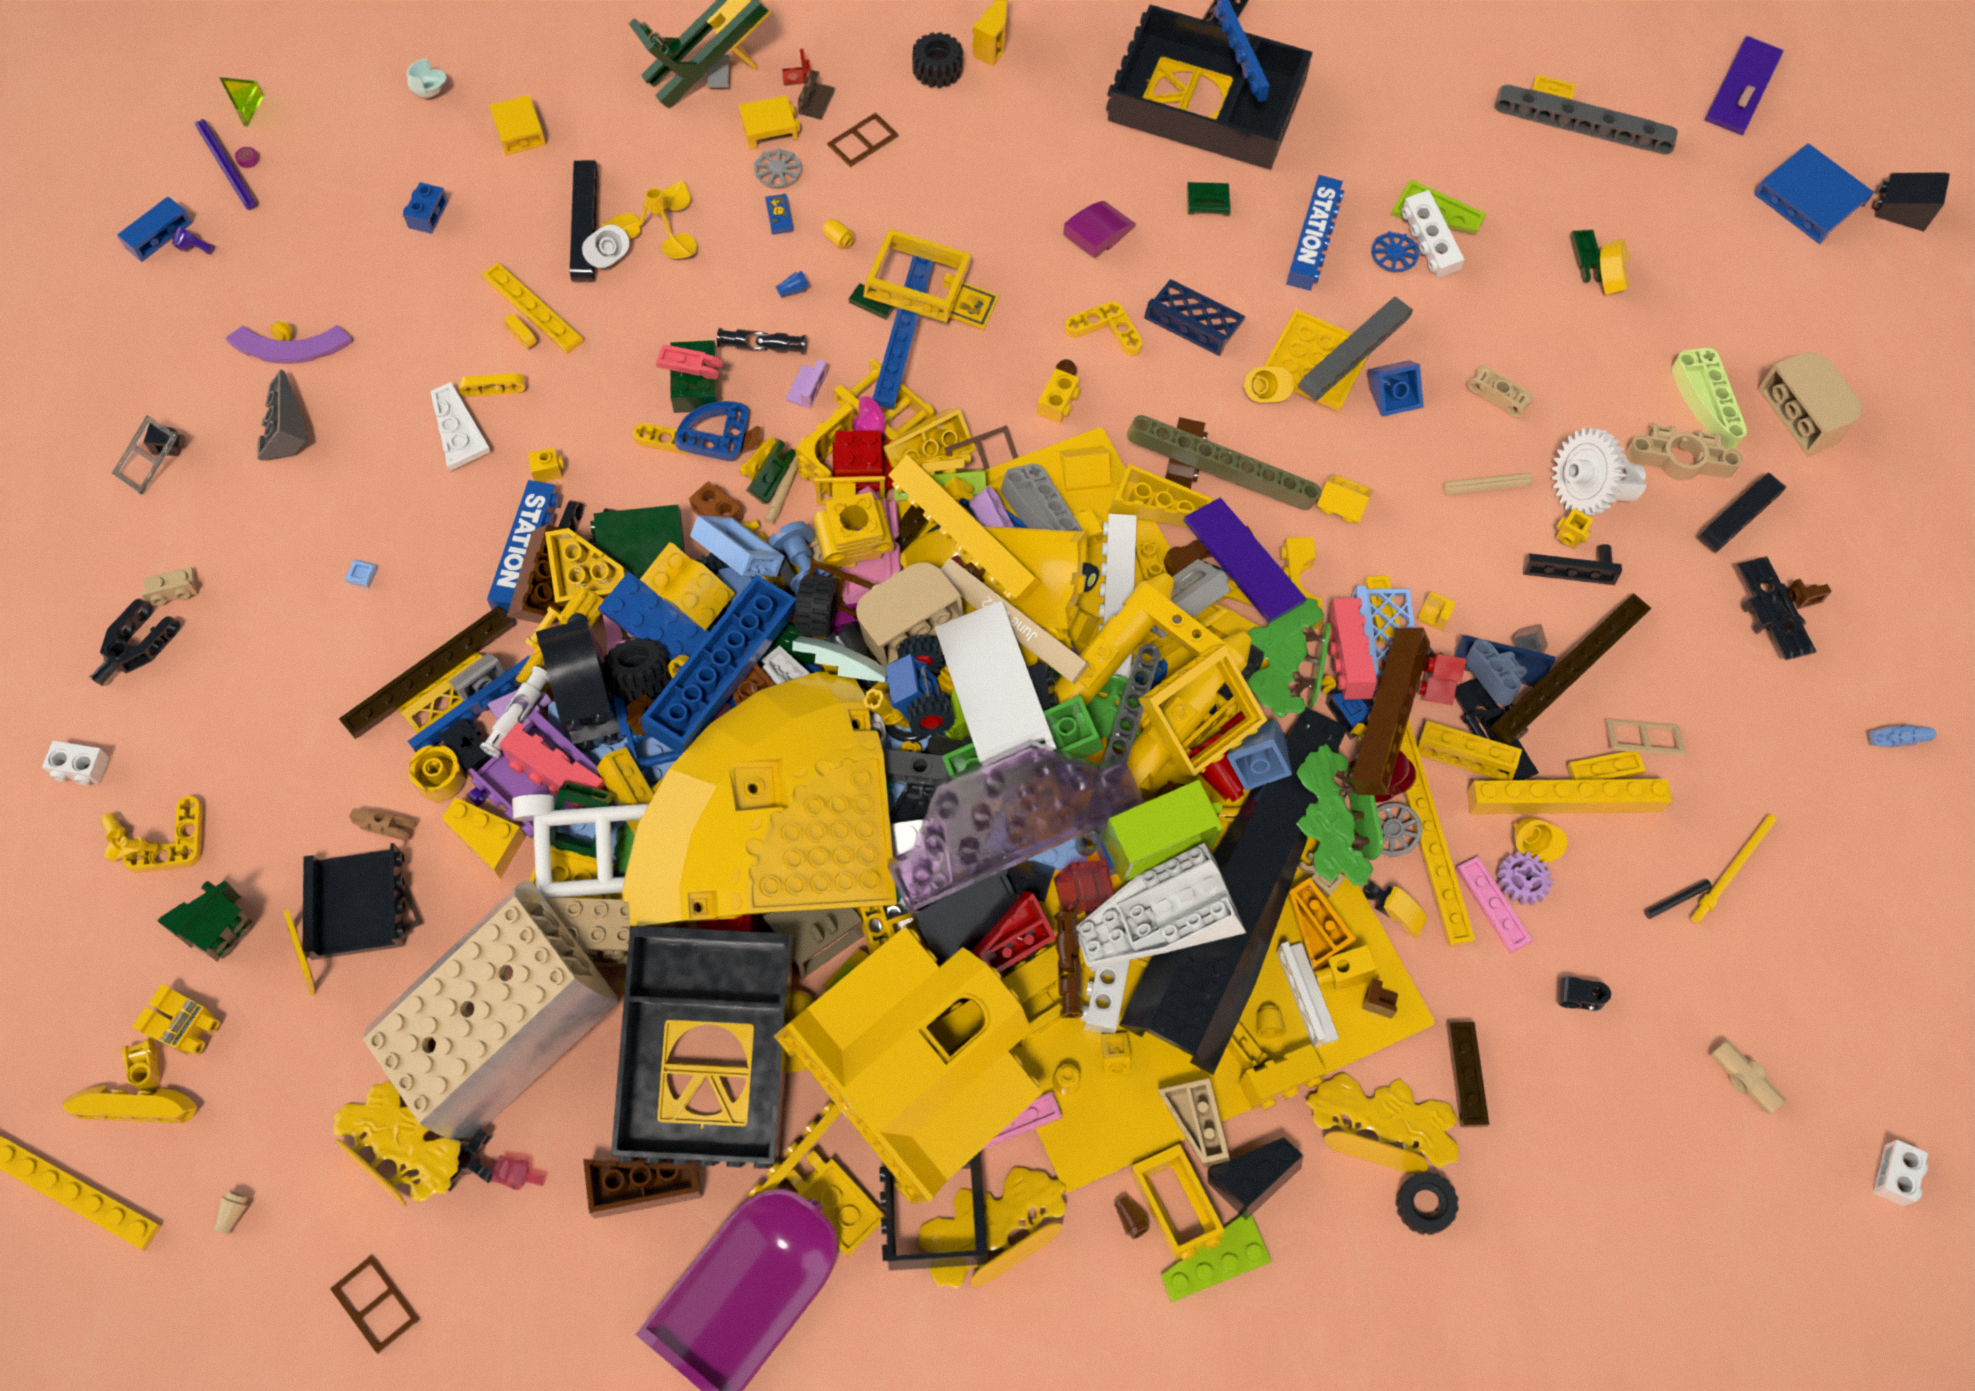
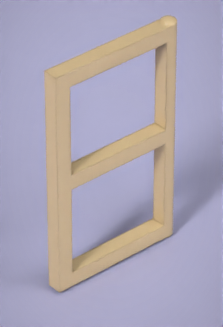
[1605,718,1686,756]

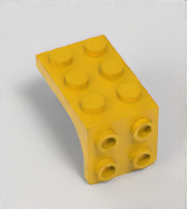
[795,403,854,497]

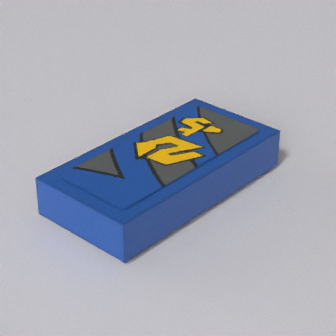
[765,194,793,234]

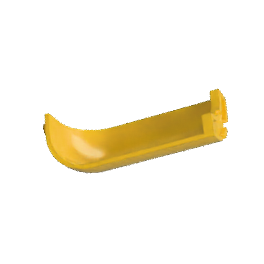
[900,526,1087,629]

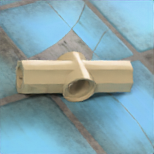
[1710,1040,1787,1115]

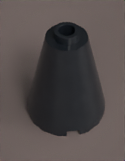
[824,621,878,690]

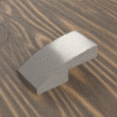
[708,54,730,88]

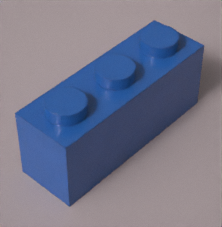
[117,196,192,262]

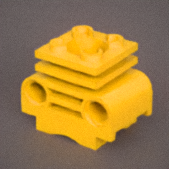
[813,492,894,568]

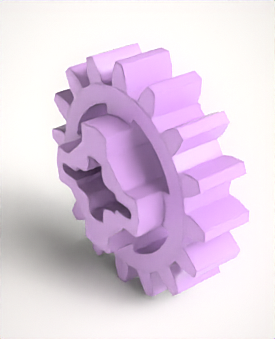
[1497,851,1553,905]

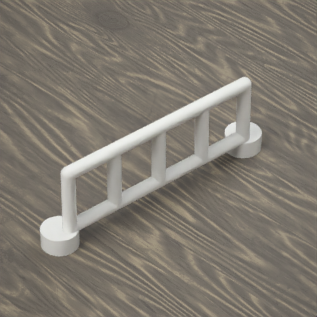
[512,795,648,898]

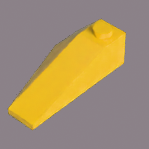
[882,408,976,468]

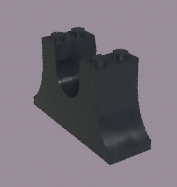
[536,619,625,752]

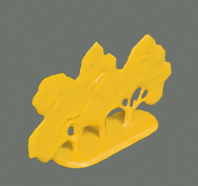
[1306,1072,1459,1174]
[333,1081,460,1207]
[918,1167,1067,1288]

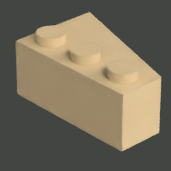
[1158,1078,1230,1168]

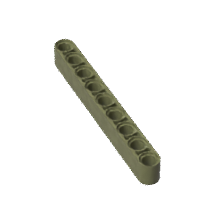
[1127,415,1321,510]

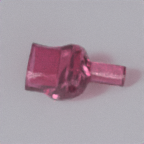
[491,1155,545,1190]

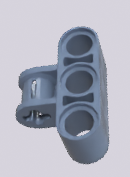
[1465,639,1527,706]

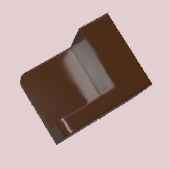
[1362,978,1398,1019]

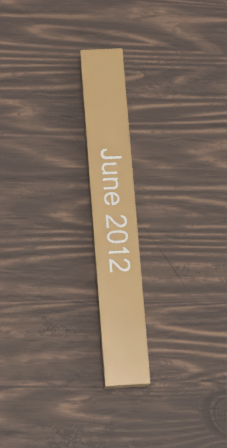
[940,558,1090,684]

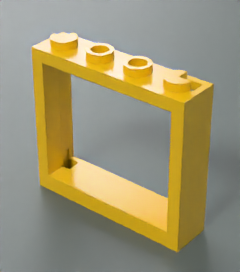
[864,228,971,323]
[1138,645,1268,776]

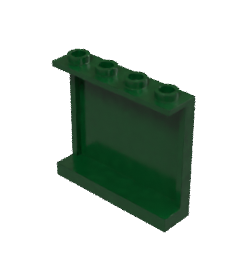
[590,504,685,580]

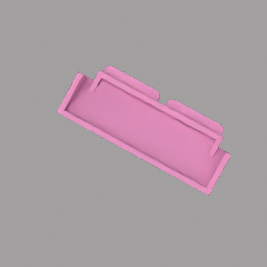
[842,486,902,604]

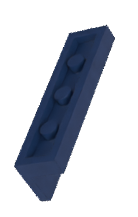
[1454,635,1556,687]

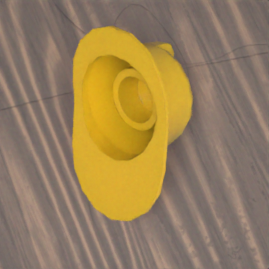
[1243,366,1294,403]
[1514,818,1568,862]

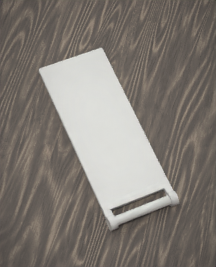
[935,601,1058,780]

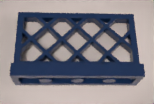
[1144,279,1245,356]

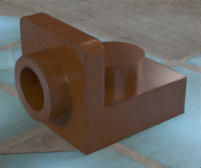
[1788,579,1832,609]

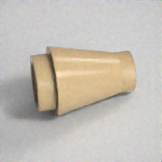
[213,1191,248,1234]

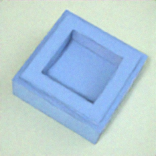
[345,560,378,588]

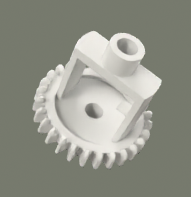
[1552,428,1647,515]

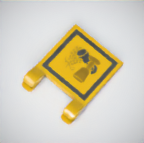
[939,273,999,331]

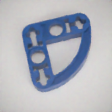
[675,401,749,461]

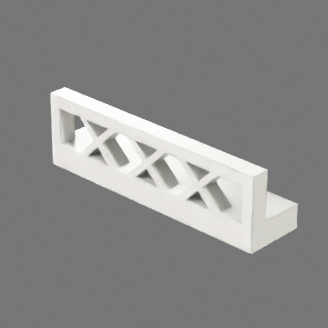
[1276,942,1339,1048]

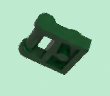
[1187,182,1231,216]

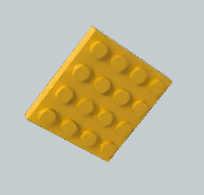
[1264,309,1370,412]

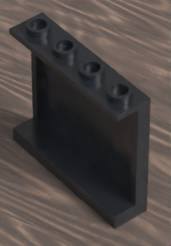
[302,843,406,960]
[909,862,1040,970]

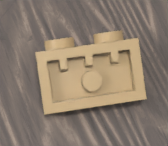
[141,567,198,606]

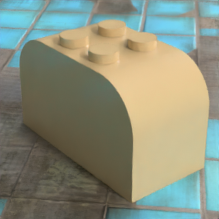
[1758,352,1862,457]
[856,563,964,668]

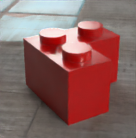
[1418,653,1466,706]

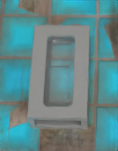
[1150,559,1231,639]

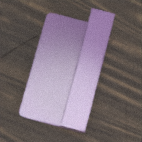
[786,359,827,409]

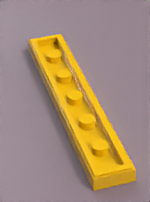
[481,262,584,354]

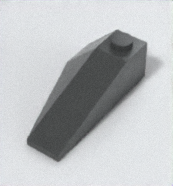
[257,369,308,461]

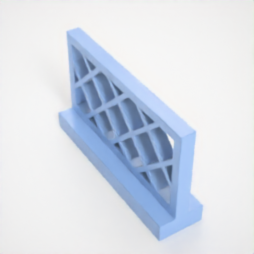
[1352,586,1415,678]

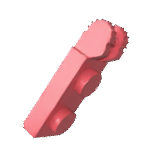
[656,344,723,380]

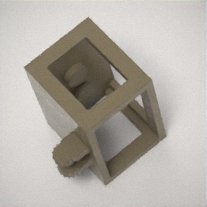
[763,908,864,980]

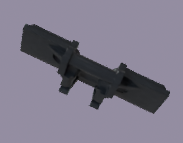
[1737,556,1817,661]
[1455,678,1539,780]

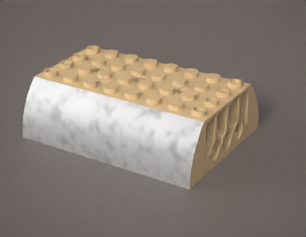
[363,881,620,1142]

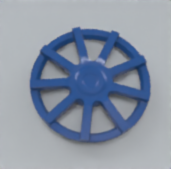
[1371,231,1419,272]

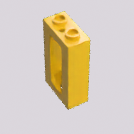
[1131,1144,1225,1261]

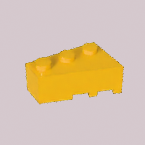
[442,797,526,879]
[1239,1044,1327,1111]

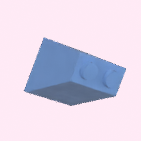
[1227,719,1292,791]

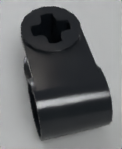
[1558,977,1611,1011]

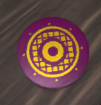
[235,147,259,168]

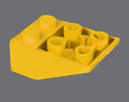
[972,0,1008,66]

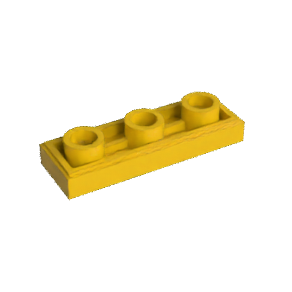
[1135,539,1167,581]

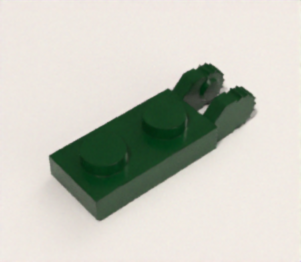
[1570,229,1602,283]
[746,440,796,504]

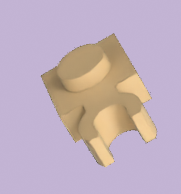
[1298,853,1346,898]

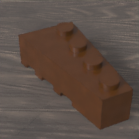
[507,524,564,624]
[583,1159,702,1219]

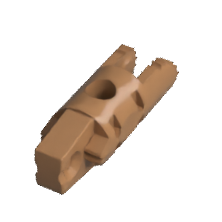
[349,808,416,841]

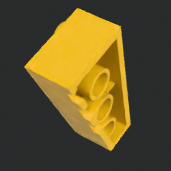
[1108,464,1213,528]

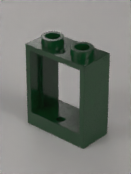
[550,780,614,857]

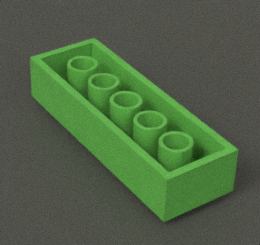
[942,695,1104,810]

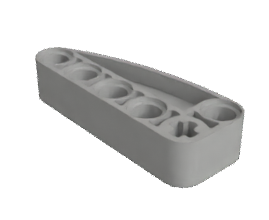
[1001,464,1083,531]

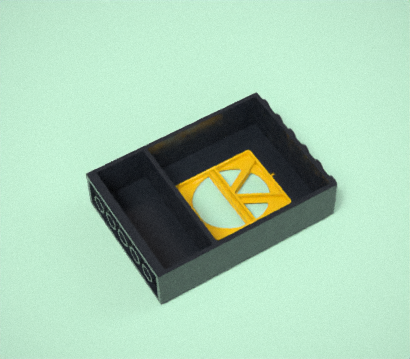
[1106,4,1313,170]
[611,926,795,1169]

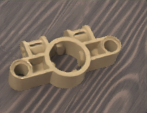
[1625,423,1743,480]

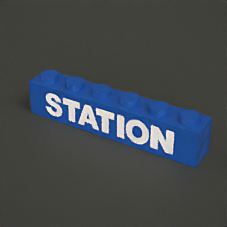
[1286,175,1345,291]
[487,480,560,613]

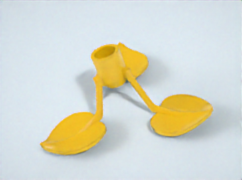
[601,180,697,259]

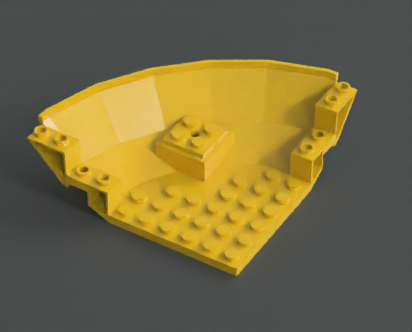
[622,672,897,927]

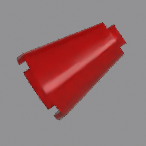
[1188,732,1245,802]

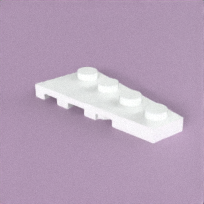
[430,382,491,472]

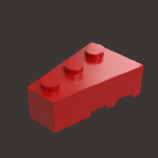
[971,891,1057,972]

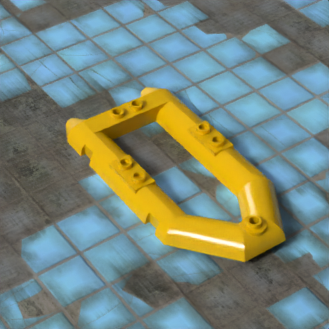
[1015,573,1252,828]

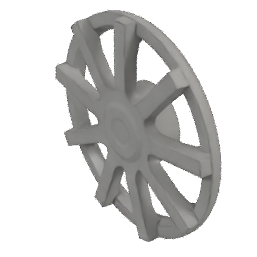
[754,148,801,188]
[1377,803,1422,857]

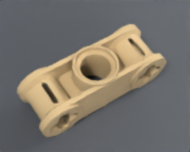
[1467,365,1534,418]

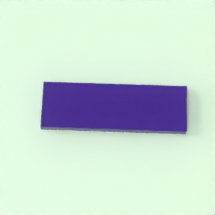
[1705,35,1784,136]
[1183,497,1307,623]

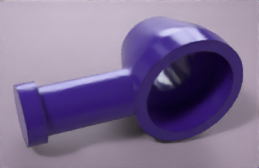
[172,227,215,255]

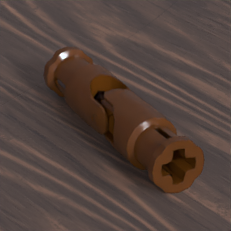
[1054,912,1084,1019]

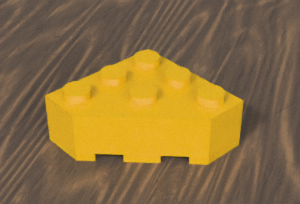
[545,528,629,606]

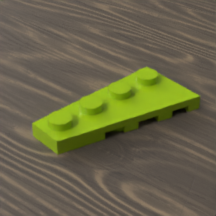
[1391,179,1486,234]

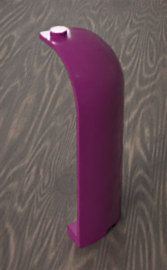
[635,1189,837,1391]

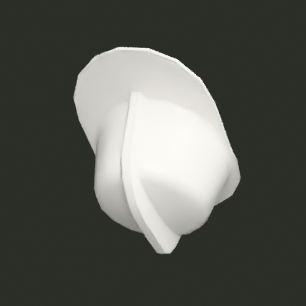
[582,225,629,268]

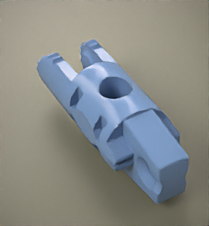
[1869,724,1937,747]

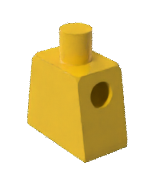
[1314,945,1376,990]

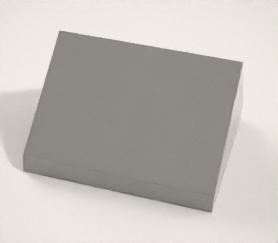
[448,653,504,701]

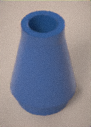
[775,271,809,298]

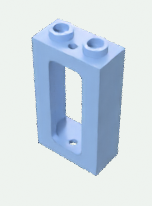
[690,515,784,577]

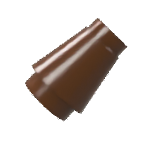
[1114,1196,1150,1239]

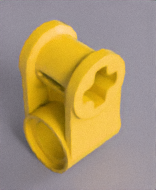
[121,1038,161,1092]

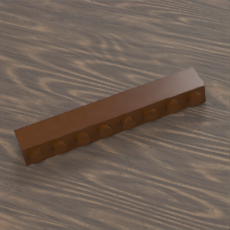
[1350,627,1430,796]

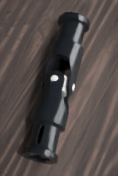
[717,328,807,355]

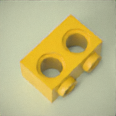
[1037,368,1081,424]

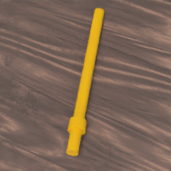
[1691,814,1777,924]

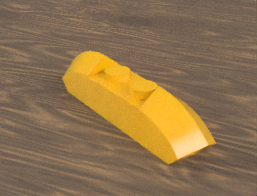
[62,1086,198,1124]

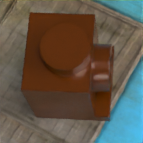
[626,694,654,737]

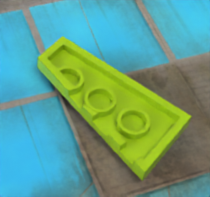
[1160,1215,1271,1303]

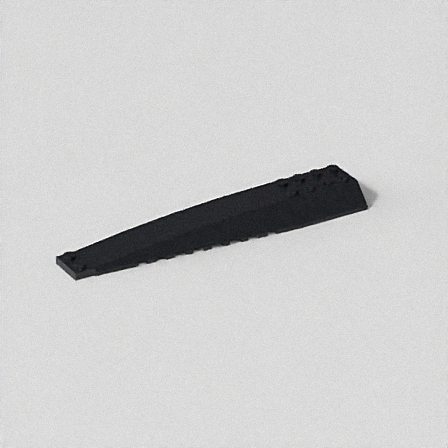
[1119,707,1348,1075]

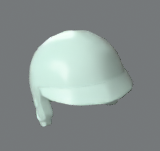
[407,58,446,98]

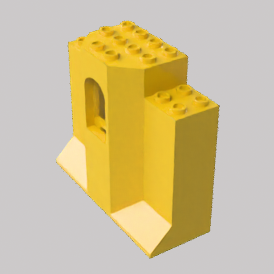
[774,926,1043,1205]

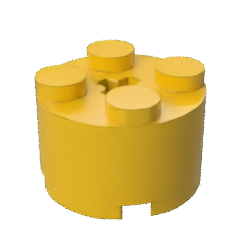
[408,745,466,803]

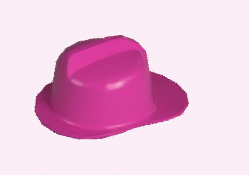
[852,396,886,441]

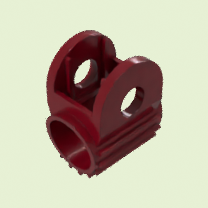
[1349,751,1416,803]

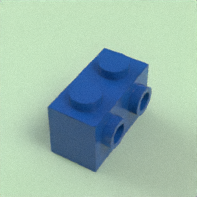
[403,182,448,234]

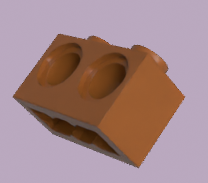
[689,481,743,522]

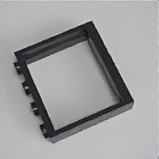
[879,1151,987,1271]

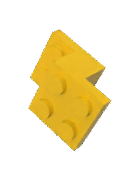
[640,542,735,631]

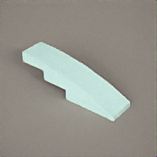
[792,636,888,682]

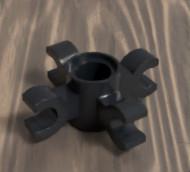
[439,1128,495,1192]

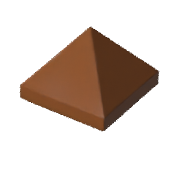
[741,425,762,454]

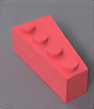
[1328,598,1377,700]
[499,721,607,809]

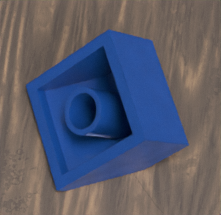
[1368,360,1424,417]

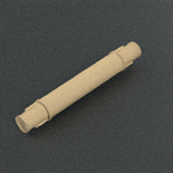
[765,451,798,524]

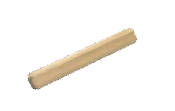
[1443,473,1532,495]

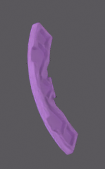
[225,325,353,364]

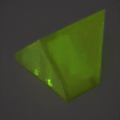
[219,77,264,127]

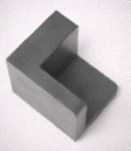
[1514,624,1548,654]

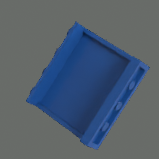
[1754,143,1874,245]

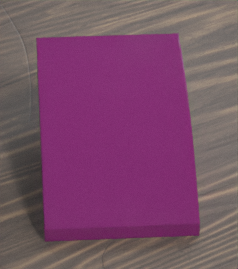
[1063,201,1136,258]

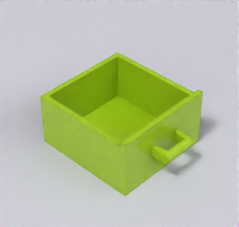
[1102,780,1223,883]

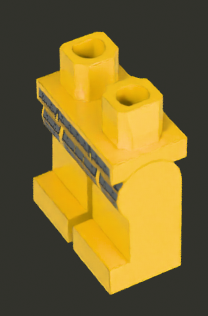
[132,983,220,1056]

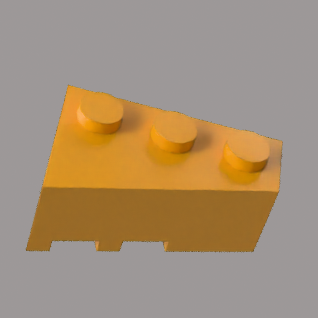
[1288,878,1356,973]

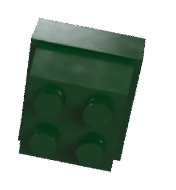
[157,880,252,962]

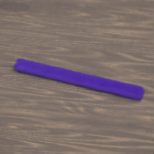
[195,119,257,210]

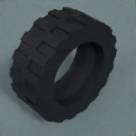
[1395,1172,1459,1235]

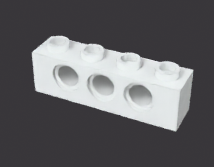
[1402,190,1465,279]
[1081,960,1130,1034]

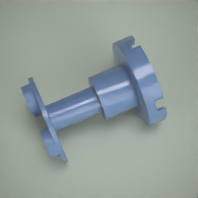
[768,521,833,597]

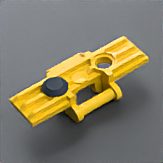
[515,585,605,693]

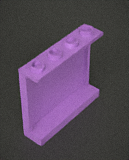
[468,710,602,839]

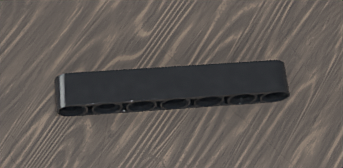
[570,160,598,282]

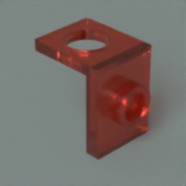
[782,48,810,86]

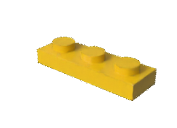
[1364,575,1401,643]
[1567,751,1646,780]

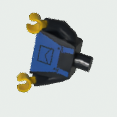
[1321,675,1378,742]

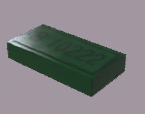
[849,283,895,320]

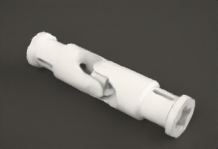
[480,666,550,758]

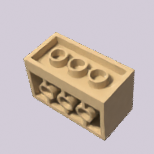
[544,897,630,968]

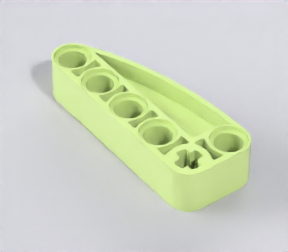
[1671,348,1747,449]

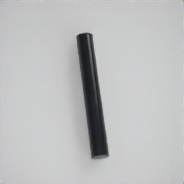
[1644,879,1712,919]

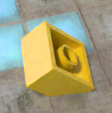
[1317,473,1374,523]

